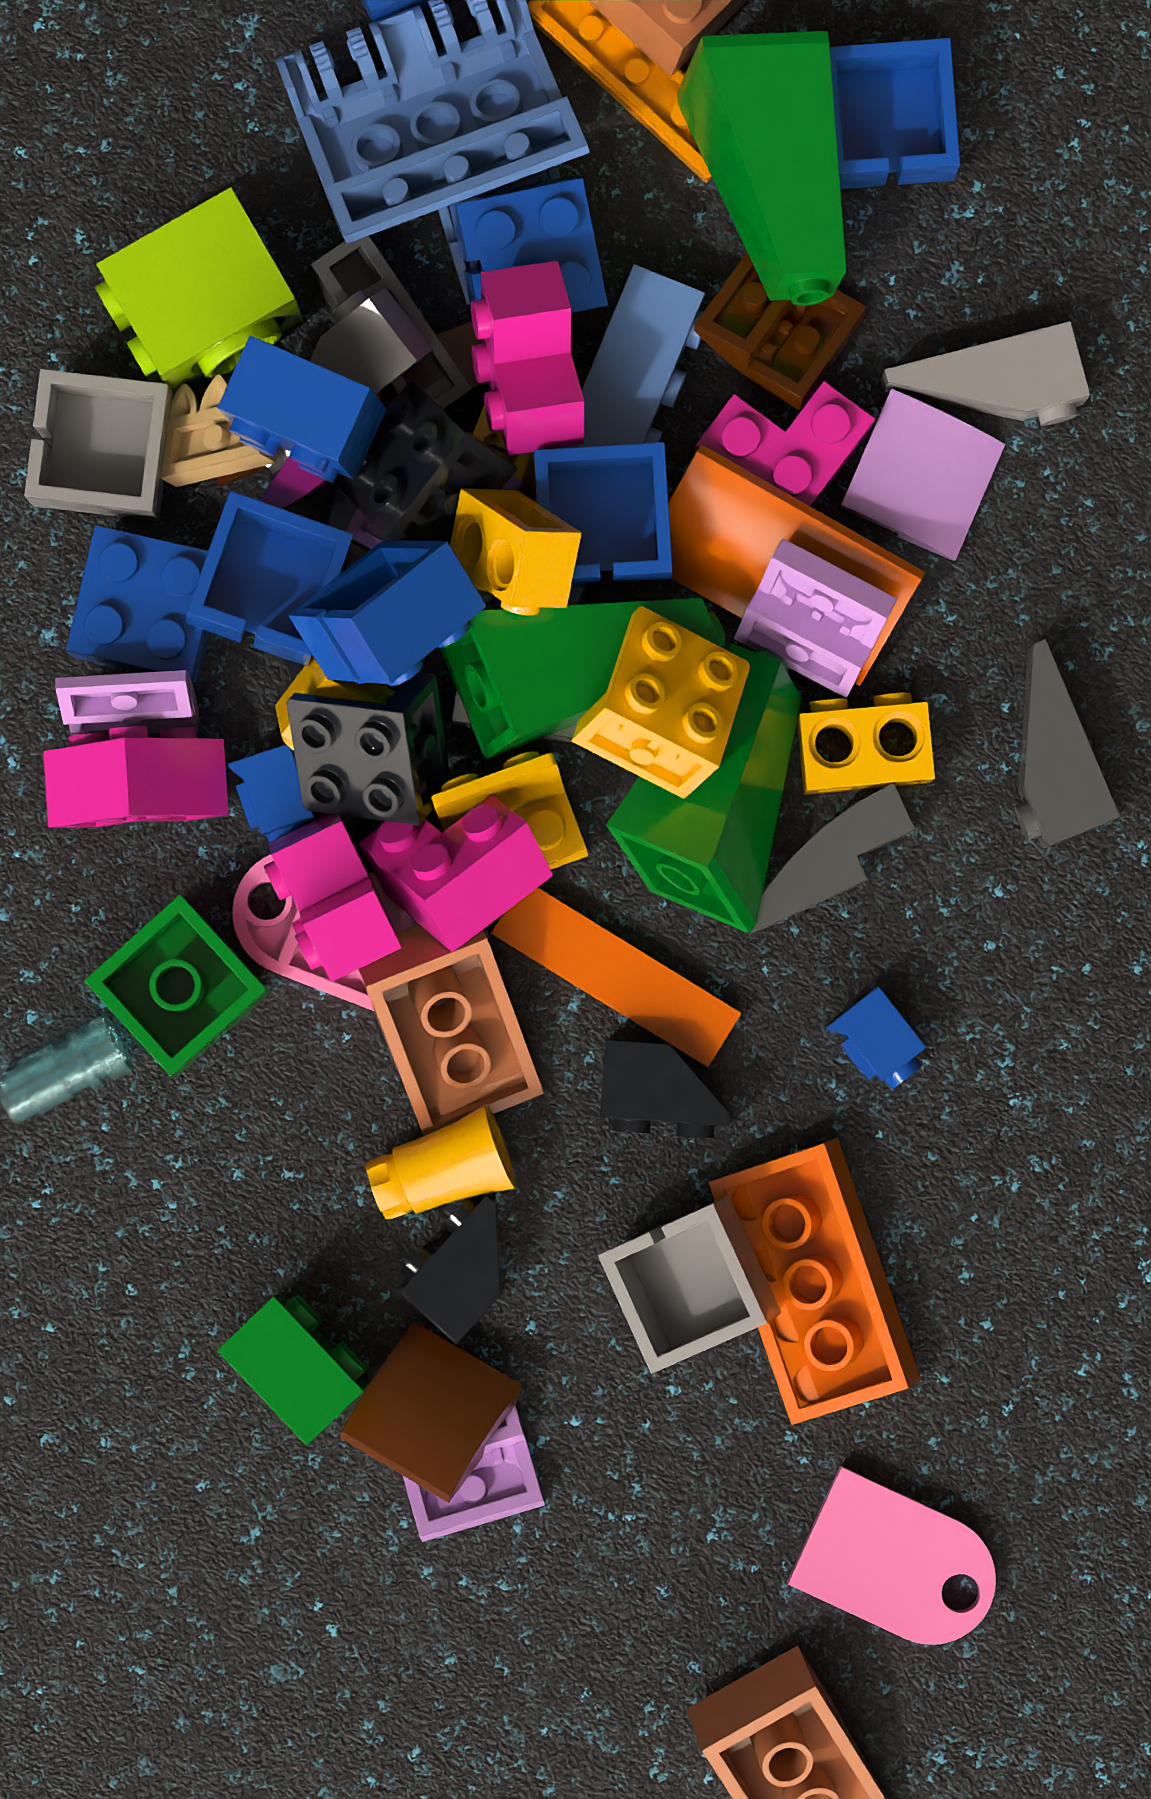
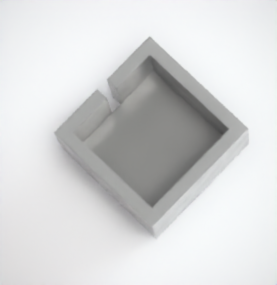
[24,369,174,521]
[598,1196,781,1374]

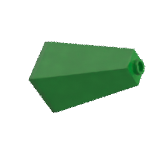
[677,31,846,306]
[439,598,725,761]
[606,643,801,934]

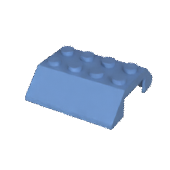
[275,0,590,244]

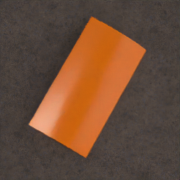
[668,444,925,686]
[708,1138,921,1425]

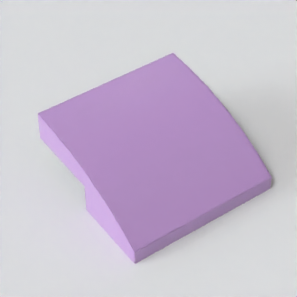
[840,388,1005,561]
[734,538,897,698]
[55,670,199,737]
[402,1374,545,1542]

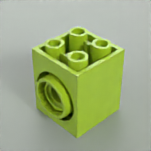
[95,187,303,394]

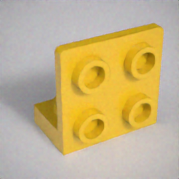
[571,606,750,799]
[431,752,588,870]

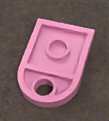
[233,854,419,1011]
[787,1465,996,1645]

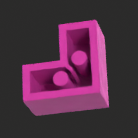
[471,261,584,456]
[694,381,875,508]
[43,726,229,828]
[358,795,553,953]
[264,814,402,982]

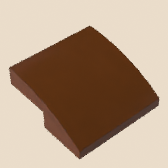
[694,252,867,411]
[340,1322,522,1503]

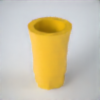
[366,1104,517,1220]

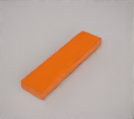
[491,888,741,1068]

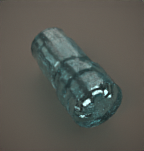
[0,1015,134,1124]

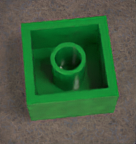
[84,894,272,1077]
[217,1292,369,1446]

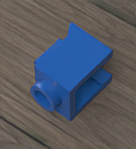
[228,744,316,843]
[825,987,926,1089]

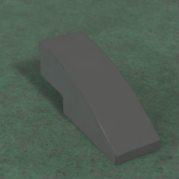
[748,783,915,936]

